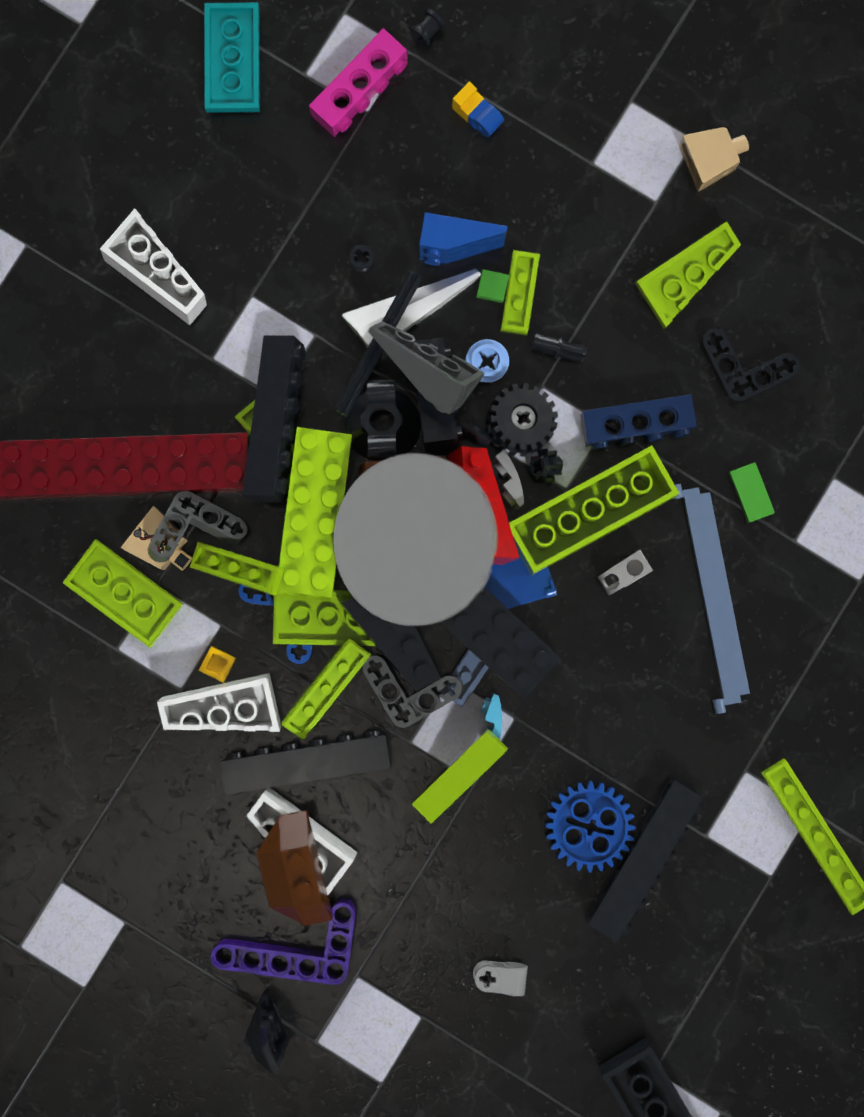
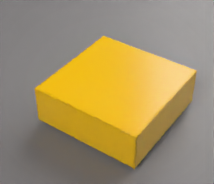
[199,646,236,683]

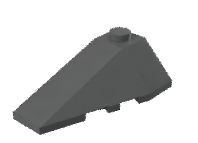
[368,321,485,414]

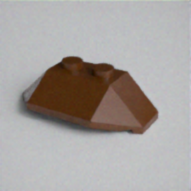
[256,810,333,926]

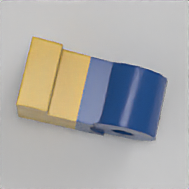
[452,81,504,137]

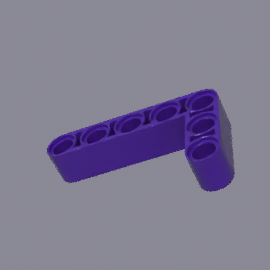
[211,898,356,985]

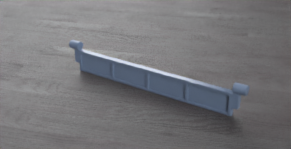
[673,484,750,714]

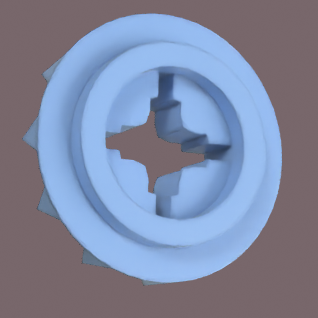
[466,339,509,383]

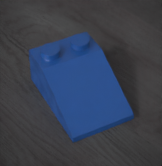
[420,212,507,266]

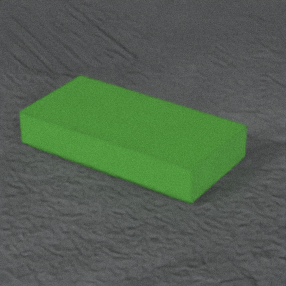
[728,462,775,523]

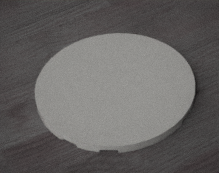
[334,454,497,626]

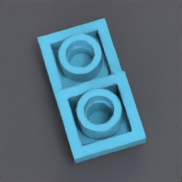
[481,693,502,740]

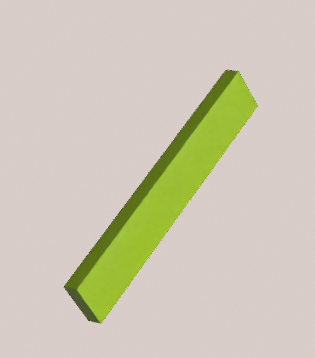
[761,758,864,916]

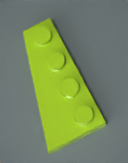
[635,222,741,328]

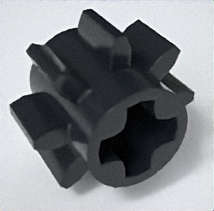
[529,449,563,483]

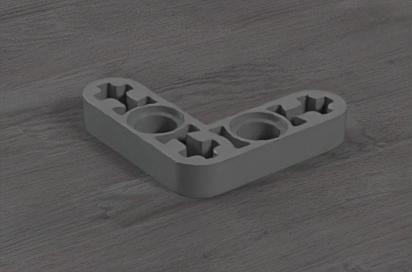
[147,491,248,563]
[363,654,464,728]

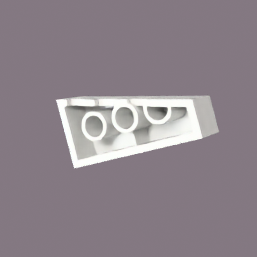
[100,209,207,325]
[157,673,282,732]
[247,788,357,895]

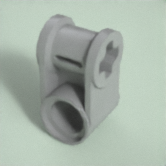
[473,960,528,996]

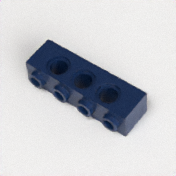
[580,394,697,450]

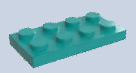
[205,3,260,112]

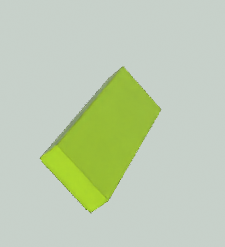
[501,250,540,335]

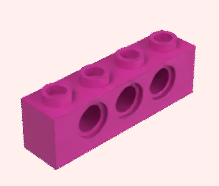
[309,28,407,137]

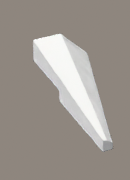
[342,269,481,348]

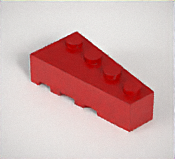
[446,446,520,565]

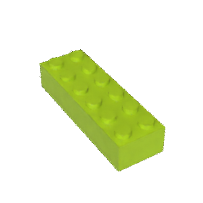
[277,427,352,602]
[509,446,680,576]

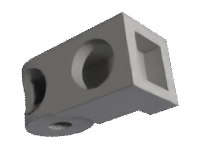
[598,549,653,595]

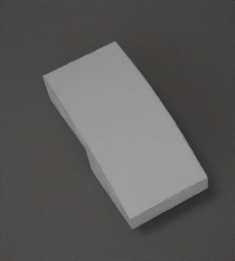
[494,450,524,509]

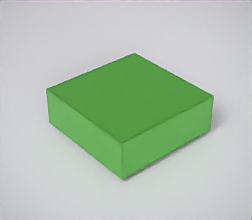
[477,269,509,303]

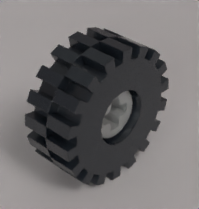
[485,383,558,457]

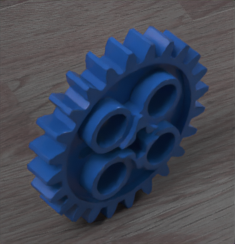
[545,780,636,872]

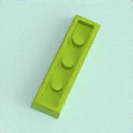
[190,541,285,596]
[281,637,371,740]
[412,729,508,824]

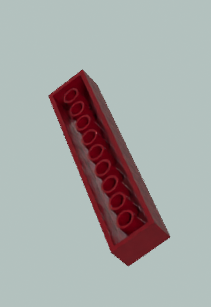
[0,433,250,500]

